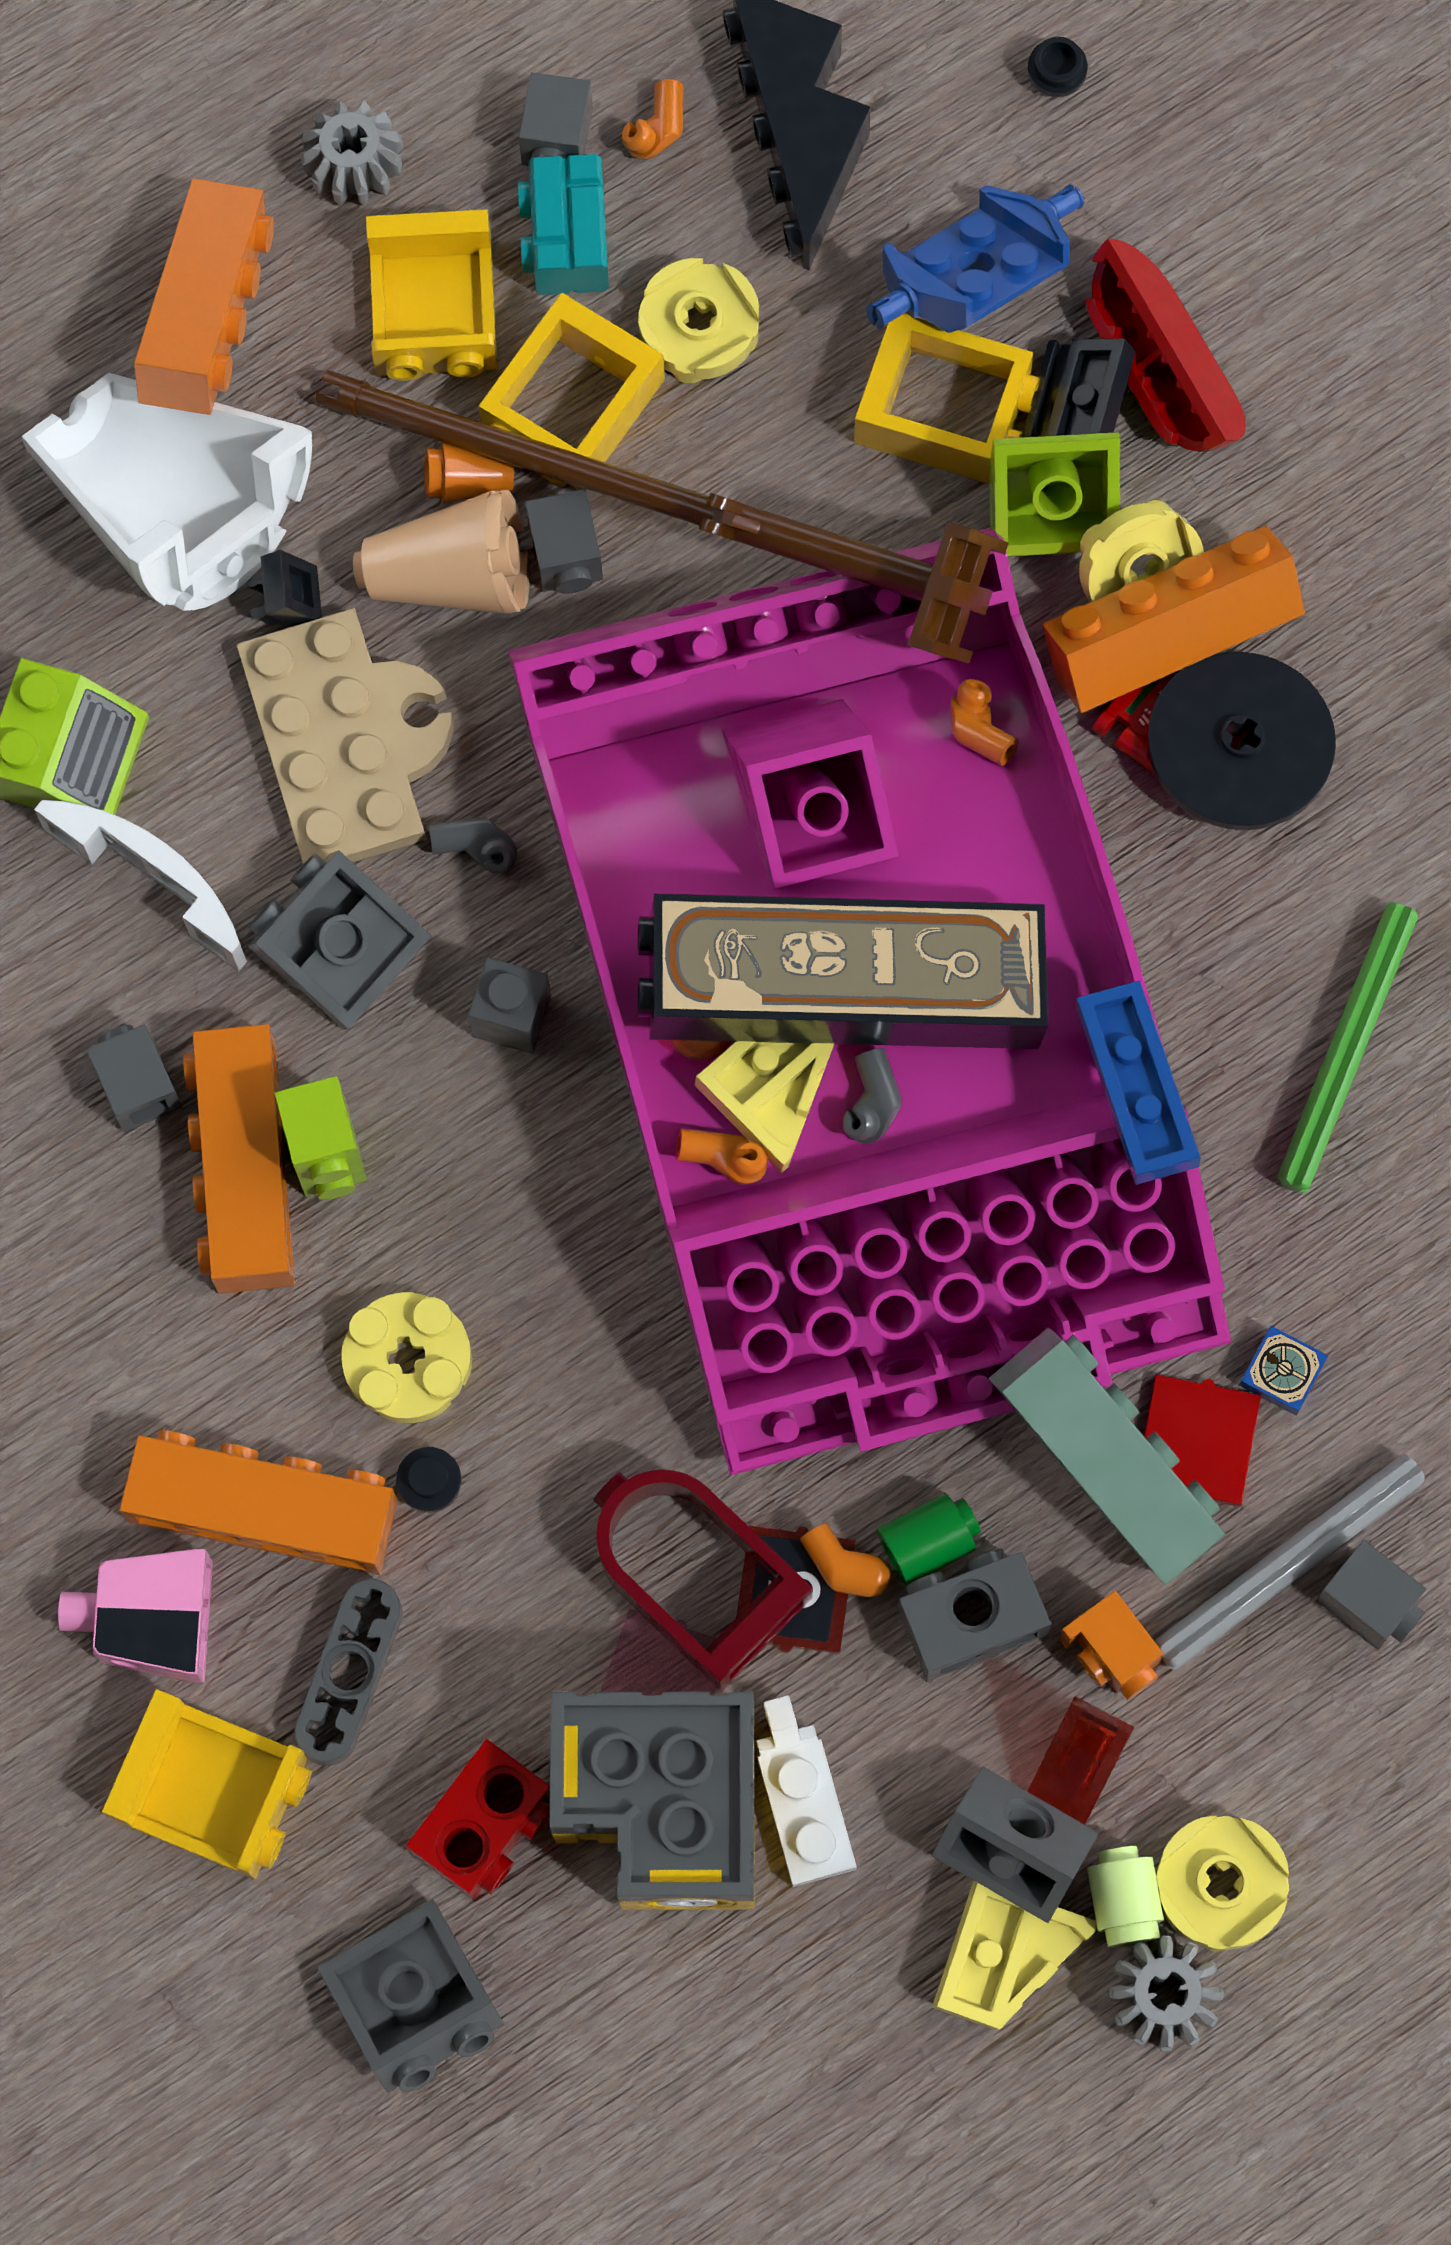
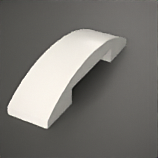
[34,800,247,971]

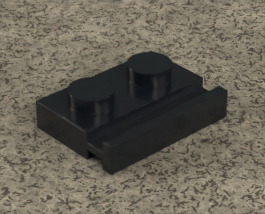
[1021,339,1136,438]

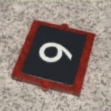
[736,1526,856,1654]

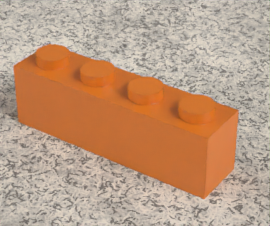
[134,178,274,415]
[1042,525,1305,713]
[183,1024,295,1294]
[119,1430,398,1575]

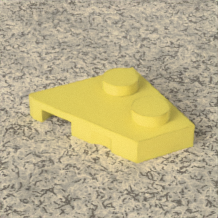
[932,1880,1097,2030]

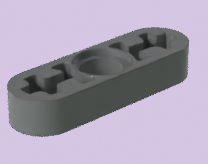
[295,1579,402,1766]

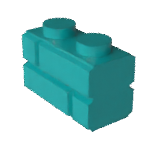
[518,154,609,295]

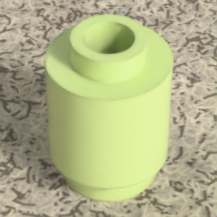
[1087,1846,1164,1947]

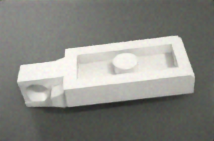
[756,1695,857,1887]

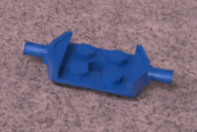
[866,184,1084,333]

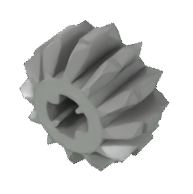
[301,100,403,206]
[1108,1936,1224,2053]

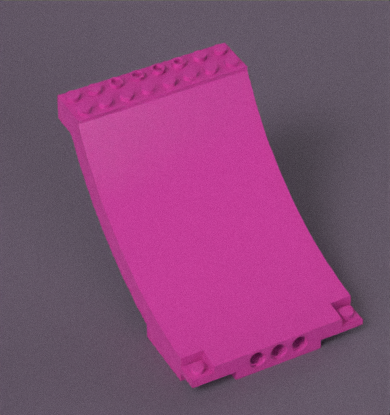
[507,528,1232,1476]

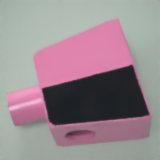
[58,1549,213,1684]

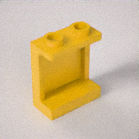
[366,209,498,381]
[102,1689,312,1880]

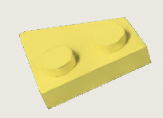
[694,1041,834,1173]

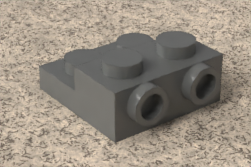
[247,850,432,1030]
[317,1899,504,2093]

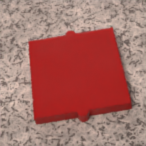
[1144,1375,1261,1507]

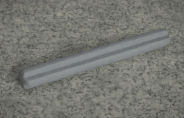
[1155,1454,1425,1670]

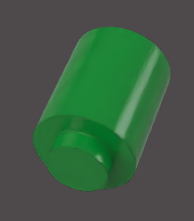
[876,1492,981,1586]

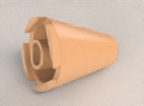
[353,490,530,614]

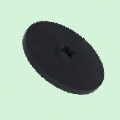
[1147,652,1336,830]

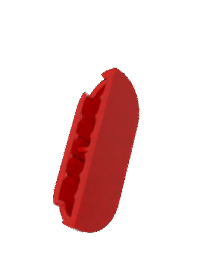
[1086,238,1246,452]

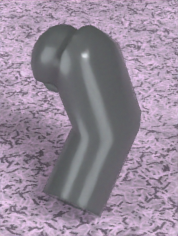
[429,817,517,874]
[842,1048,902,1144]

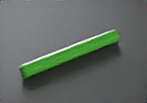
[1277,902,1418,1193]

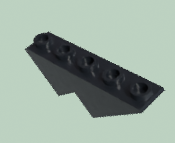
[722,0,871,270]

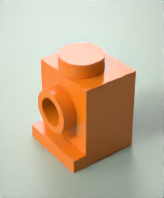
[1059,1590,1163,1701]

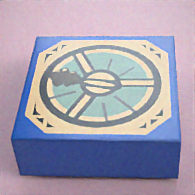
[1239,1326,1328,1416]

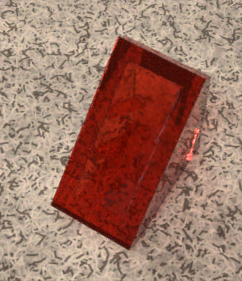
[1027,1696,1134,1825]

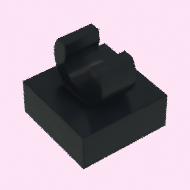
[248,549,322,626]

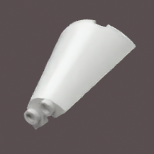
[22,373,312,611]

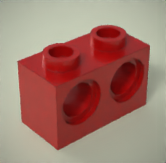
[406,1738,550,1901]

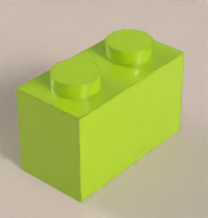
[274,1076,367,1200]

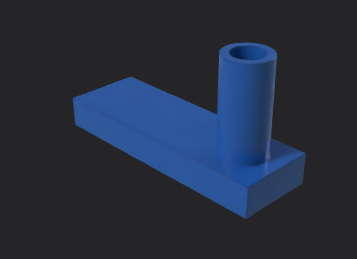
[1076,980,1201,1185]

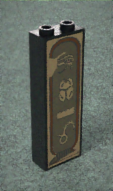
[637,893,1048,1049]

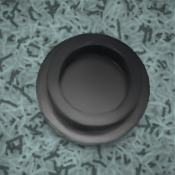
[1027,37,1088,97]
[396,1447,462,1513]

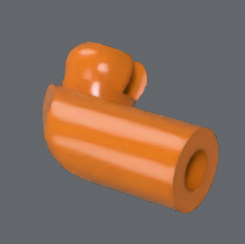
[621,79,684,159]
[950,679,1018,766]
[675,1128,767,1185]
[800,1523,893,1597]

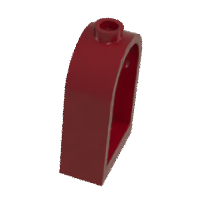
[593,1470,812,1692]

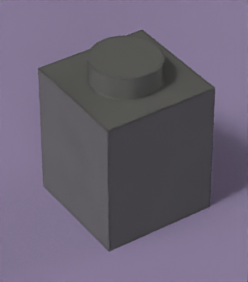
[519,72,593,166]
[525,489,603,594]
[468,957,551,1054]
[87,1024,183,1133]
[1316,1539,1426,1650]

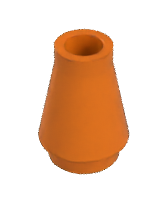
[424,442,514,504]

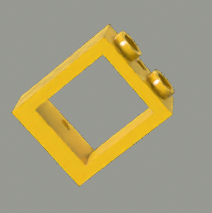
[479,292,665,490]
[854,314,1040,484]

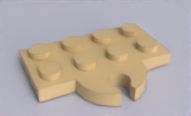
[236,608,454,864]

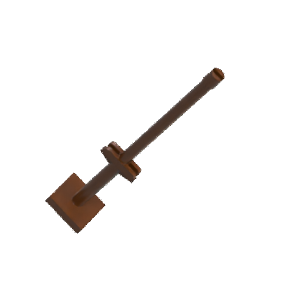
[316,371,1009,663]

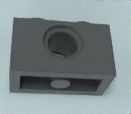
[898,1549,1052,1682]
[932,1766,1099,1923]

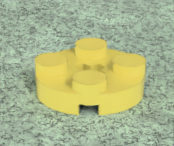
[638,258,759,384]
[1079,500,1204,602]
[341,1292,472,1423]
[1156,1815,1289,1952]

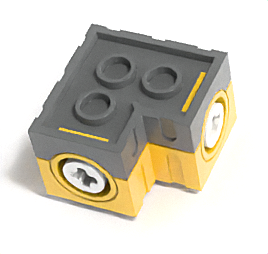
[550,1692,755,1910]

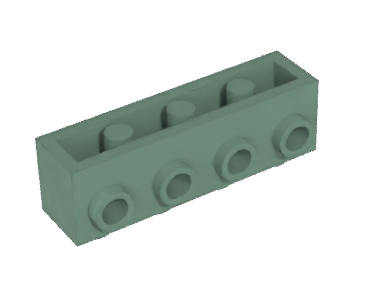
[989,1327,1225,1586]

